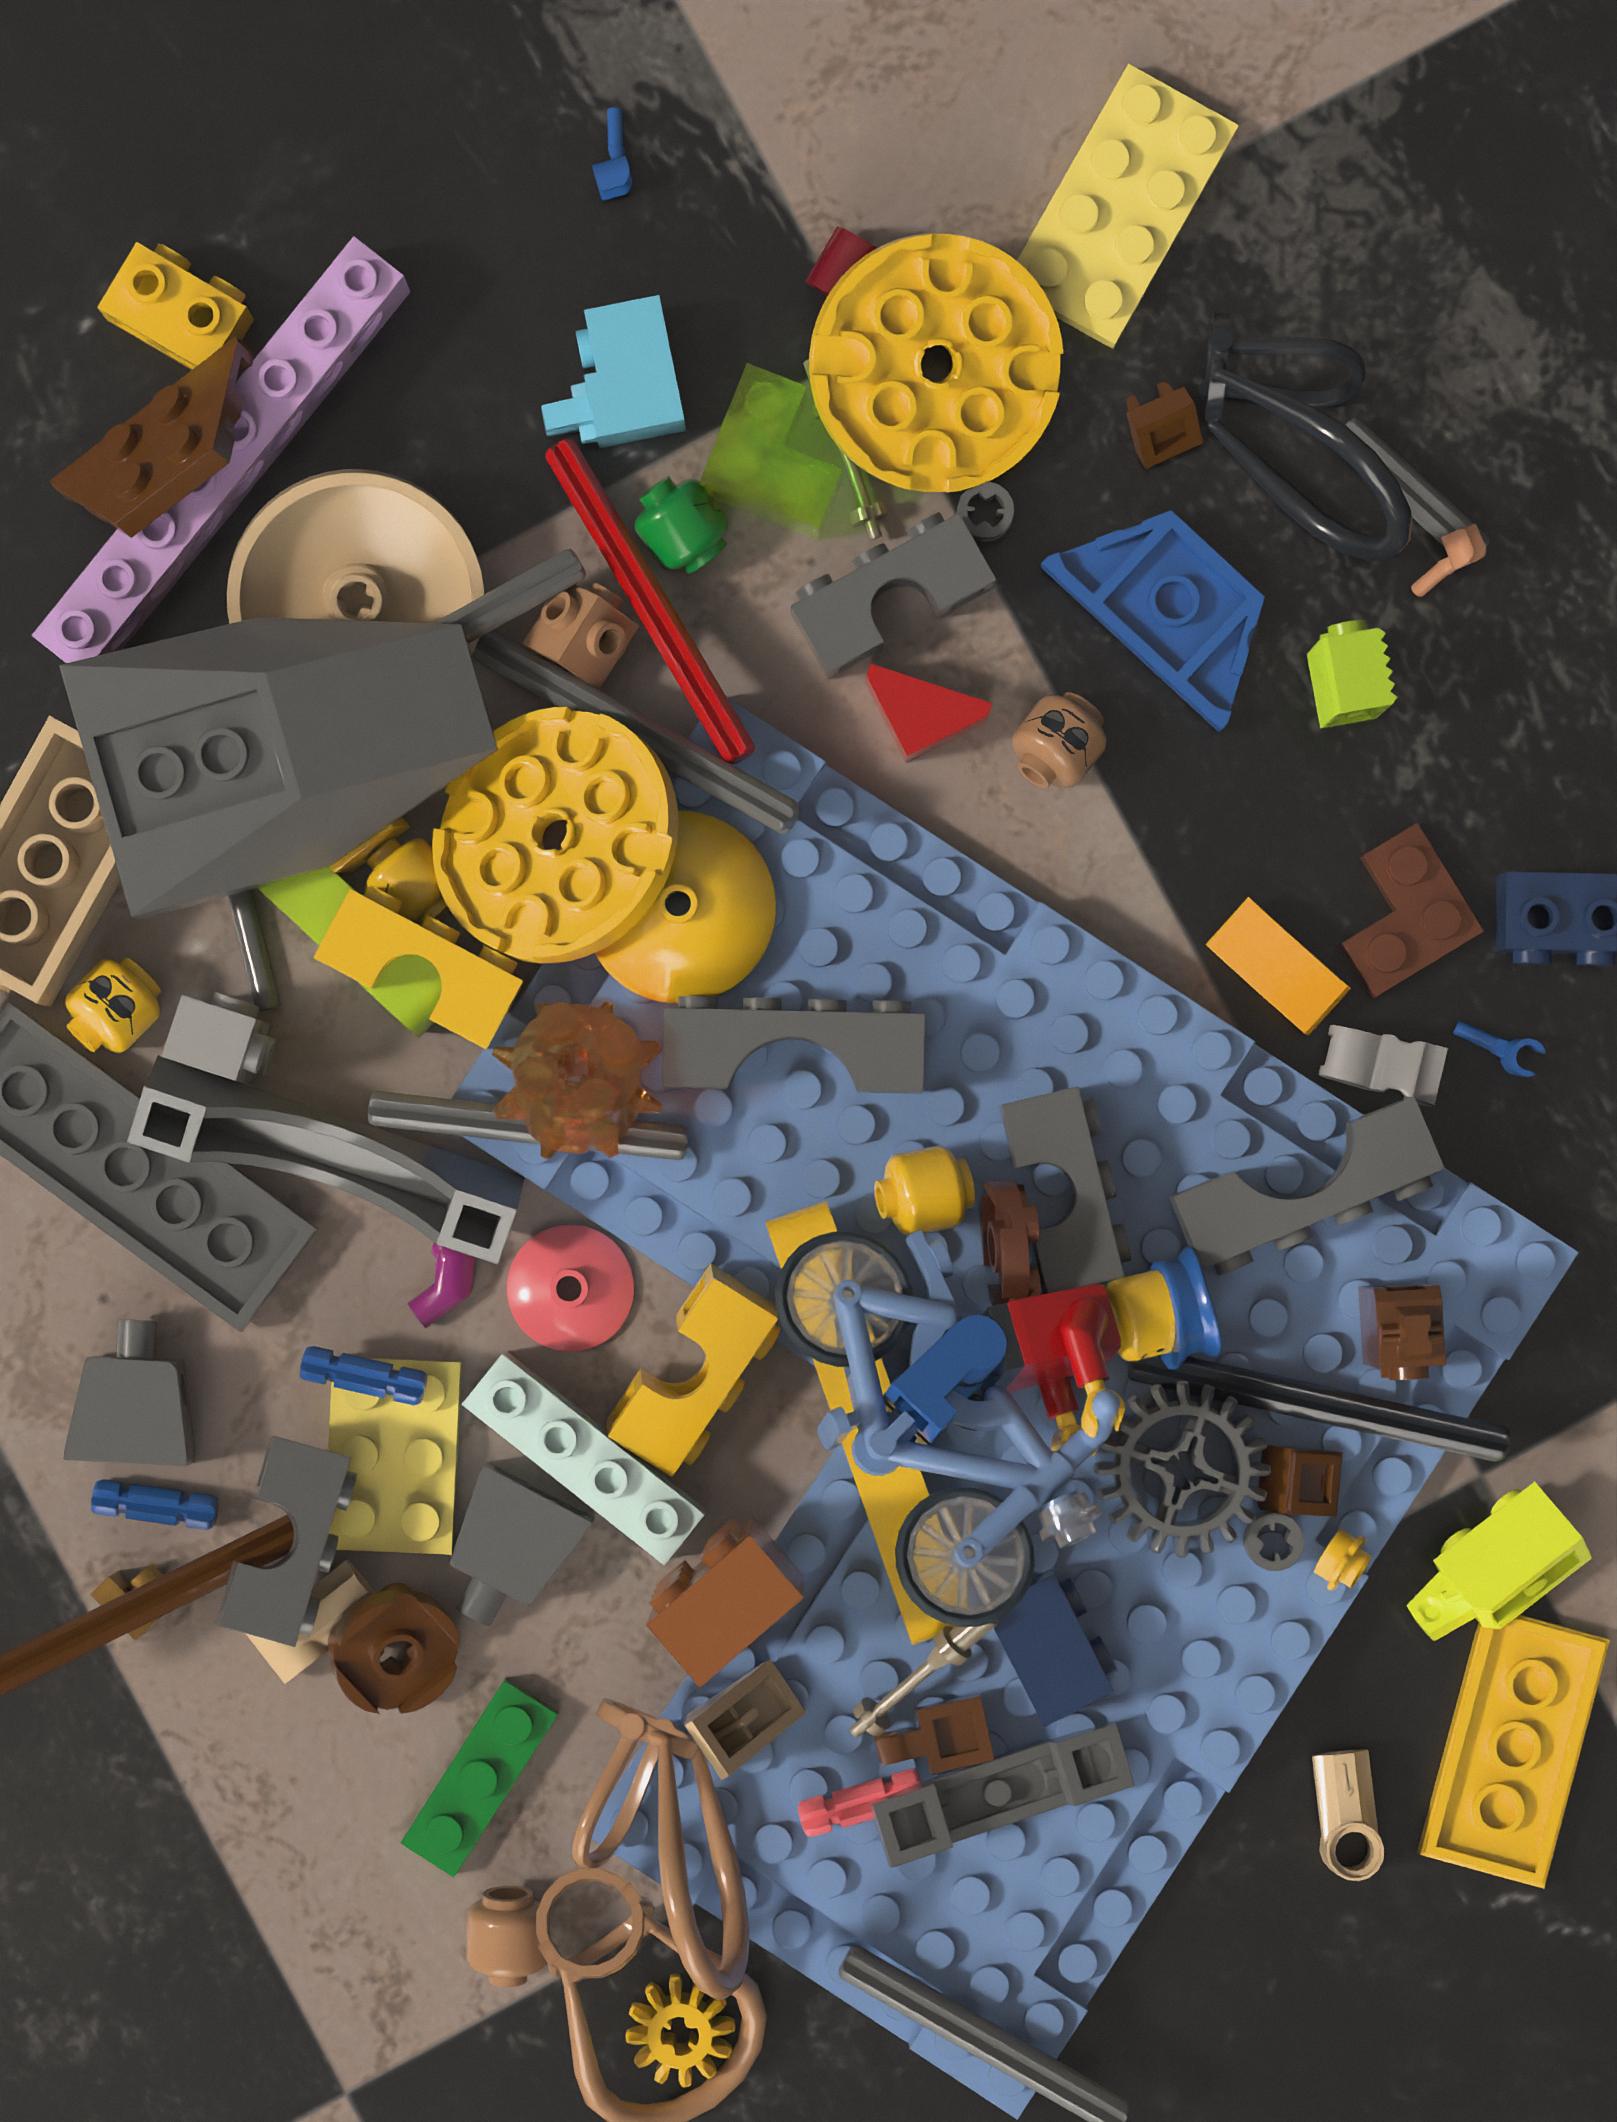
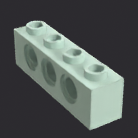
[462,1351,707,1566]

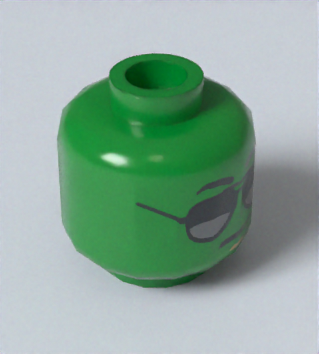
[635,476,729,574]

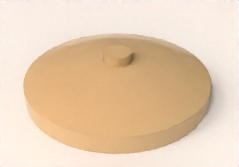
[227,469,484,656]

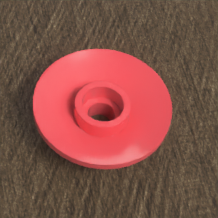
[507,1225,634,1352]

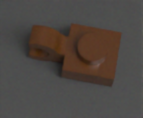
[874,1694,995,1774]

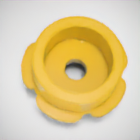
[1314,1529,1372,1591]

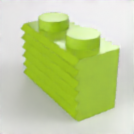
[1307,620,1397,728]

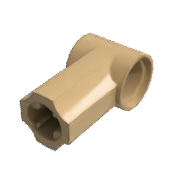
[245,1559,375,1684]
[1312,1749,1384,1881]

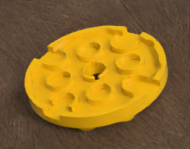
[809,233,1063,493]
[432,707,679,963]

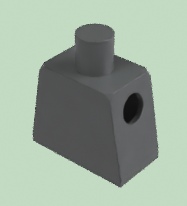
[64,1319,196,1466]
[450,1462,595,1626]

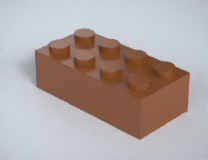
[646,1516,804,1688]

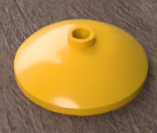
[595,811,776,1004]

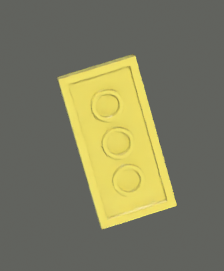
[1017,63,1239,349]

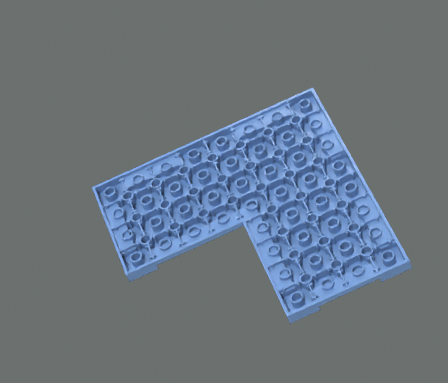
[451,697,1579,2120]

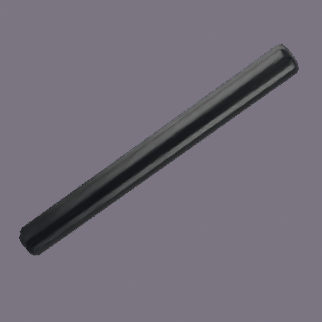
[1128,1355,1510,1462]

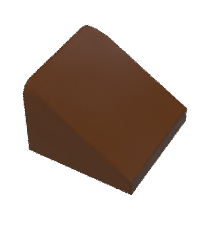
[1257,1445,1343,1517]

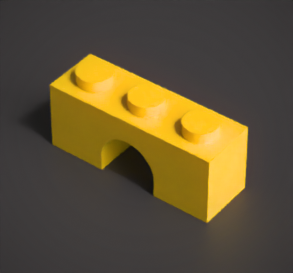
[313,884,524,1050]
[606,1263,780,1477]

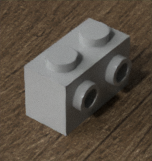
[161,992,277,1084]

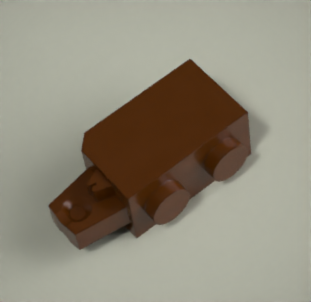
[1358,1283,1446,1380]

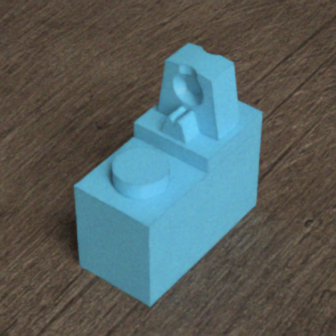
[541,295,686,448]

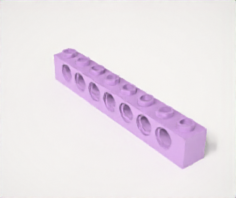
[31,236,411,663]

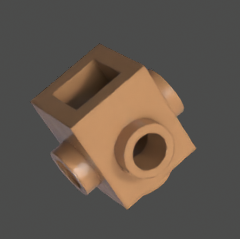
[522,581,639,690]

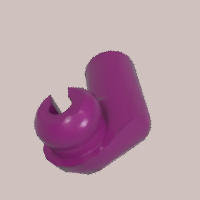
[408,1243,476,1328]

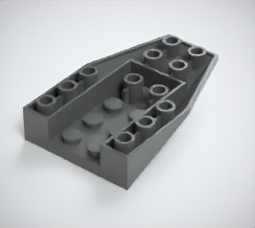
[59,617,498,920]

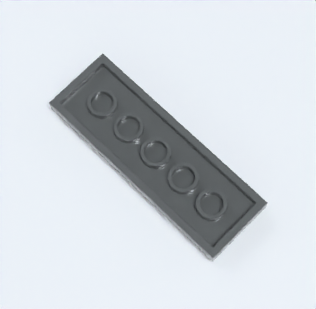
[0,1002,319,1332]

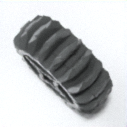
[1093,1381,1271,1558]

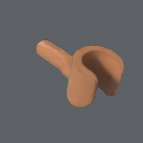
[1411,524,1486,597]

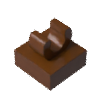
[1126,382,1203,469]

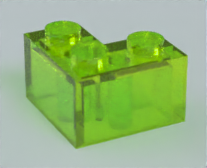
[700,363,843,540]

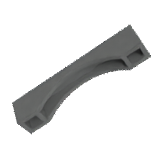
[127,1055,525,1264]

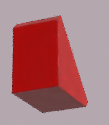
[866,663,992,762]

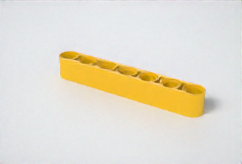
[765,1200,970,1646]

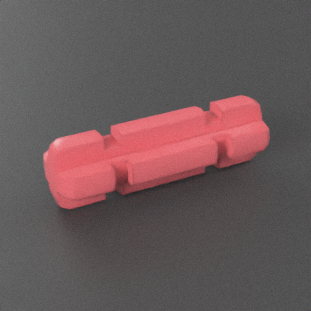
[798,1769,922,1837]

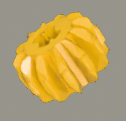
[626,1974,735,2087]

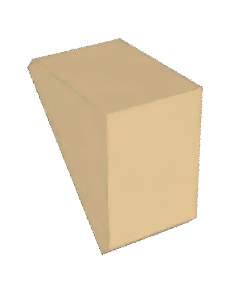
[685,1659,806,1780]

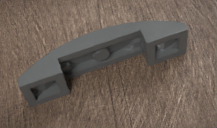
[870,1722,1135,1868]

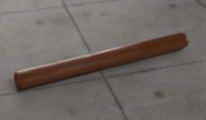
[0,1515,294,1696]

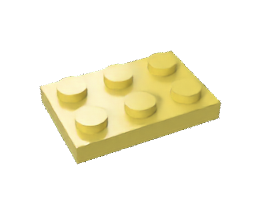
[328,1356,462,1555]

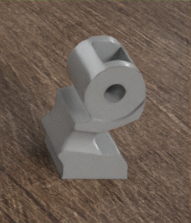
[1318,1025,1448,1107]

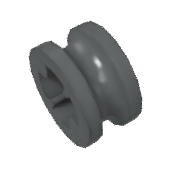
[956,482,1014,543]
[1243,1511,1304,1571]

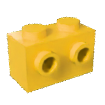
[97,242,254,370]

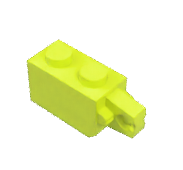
[1406,1481,1592,1641]

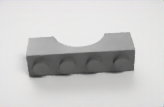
[662,996,925,1094]
[1168,1096,1445,1276]

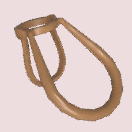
[572,1698,749,2000]
[536,1868,767,2122]

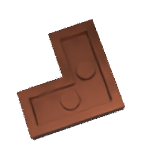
[1339,823,1484,998]

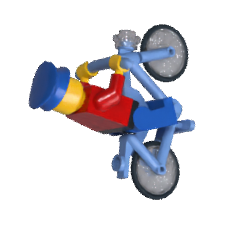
[775,1230,1222,1627]

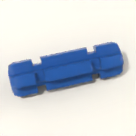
[300,1346,427,1406]
[91,1479,219,1530]

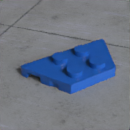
[1040,510,1265,732]

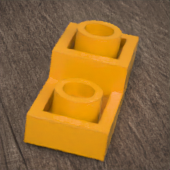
[1206,897,1351,1036]

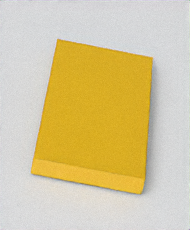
[1417,1615,1610,1889]

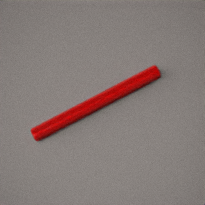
[545,438,755,765]

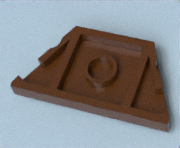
[50,336,254,538]

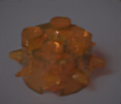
[492,1002,663,1159]

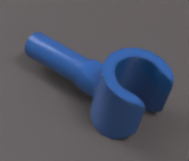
[592,107,632,200]
[1453,1020,1545,1077]

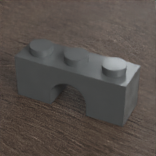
[791,512,996,680]
[999,1086,1132,1294]
[215,1436,357,1647]

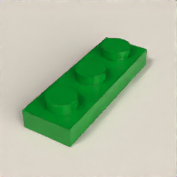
[400,1678,559,1878]

